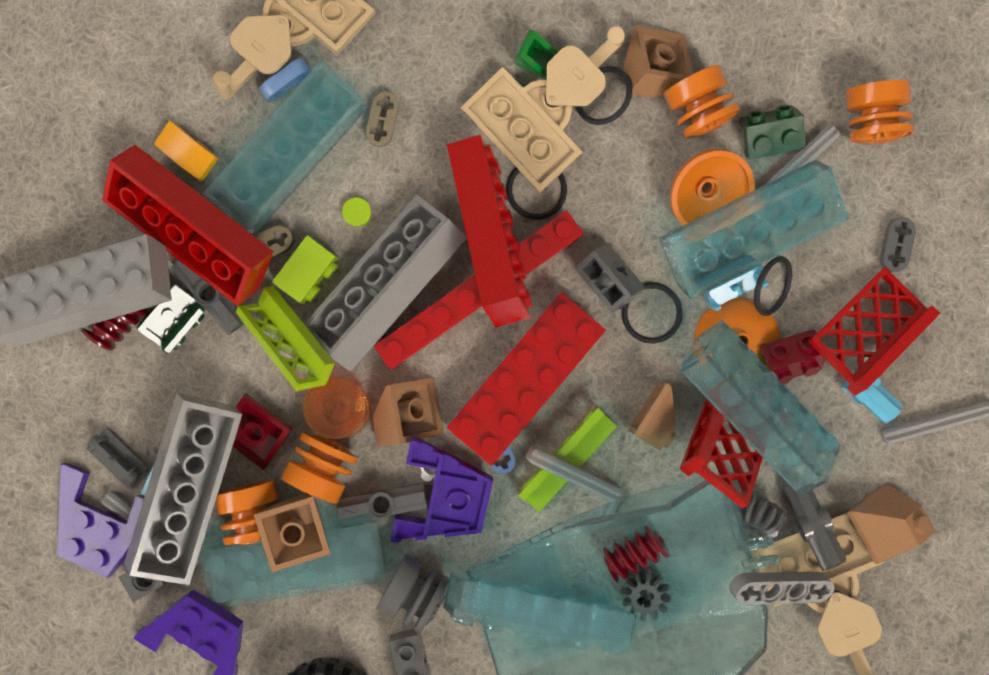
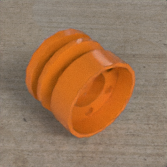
[663,65,741,139]
[845,80,914,144]
[281,432,359,504]
[215,480,278,545]

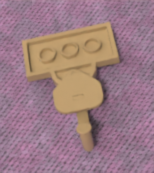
[213,0,375,100]
[461,26,625,193]
[750,512,884,675]

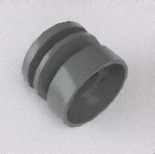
[376,554,450,634]

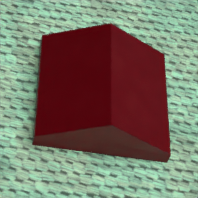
[232,393,293,470]

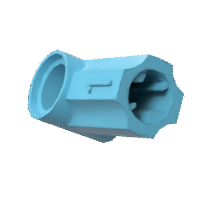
[841,378,903,424]

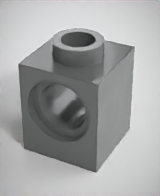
[118,572,167,603]

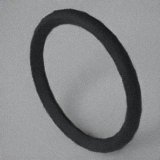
[576,66,633,125]
[506,167,567,220]
[754,256,793,316]
[622,283,683,344]

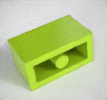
[272,235,339,304]

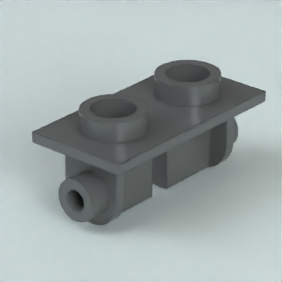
[86,428,149,489]

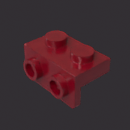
[760,329,825,386]

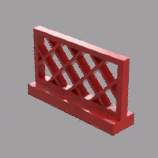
[808,267,941,396]
[679,376,773,509]

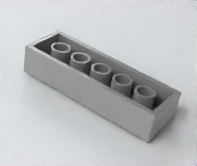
[304,195,467,372]
[0,234,172,347]
[124,392,242,585]

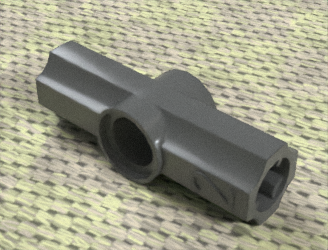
[172,260,244,335]
[783,479,847,571]
[337,483,428,525]

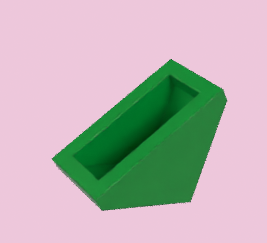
[515,29,558,80]

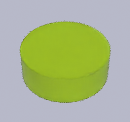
[342,197,372,227]

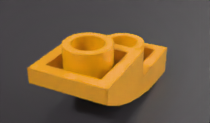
[154,120,219,182]

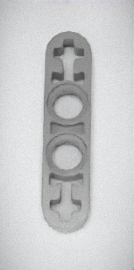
[729,572,835,605]

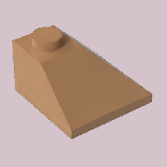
[623,25,694,98]
[372,377,443,446]
[628,382,676,451]
[847,483,936,564]
[254,493,331,573]

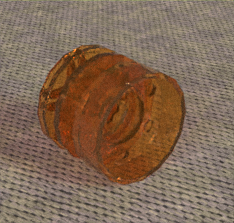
[303,376,371,440]

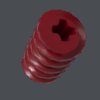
[81,308,148,351]
[603,525,670,583]

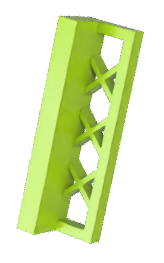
[236,286,335,391]
[517,407,617,512]

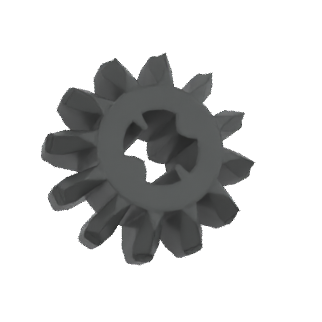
[733,494,786,538]
[621,570,672,621]

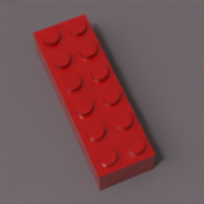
[446,134,533,328]
[102,145,274,306]
[446,292,606,466]

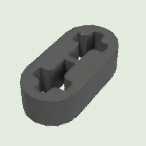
[880,217,916,272]

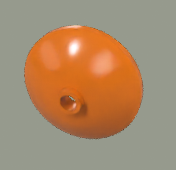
[670,149,755,235]
[694,298,781,385]

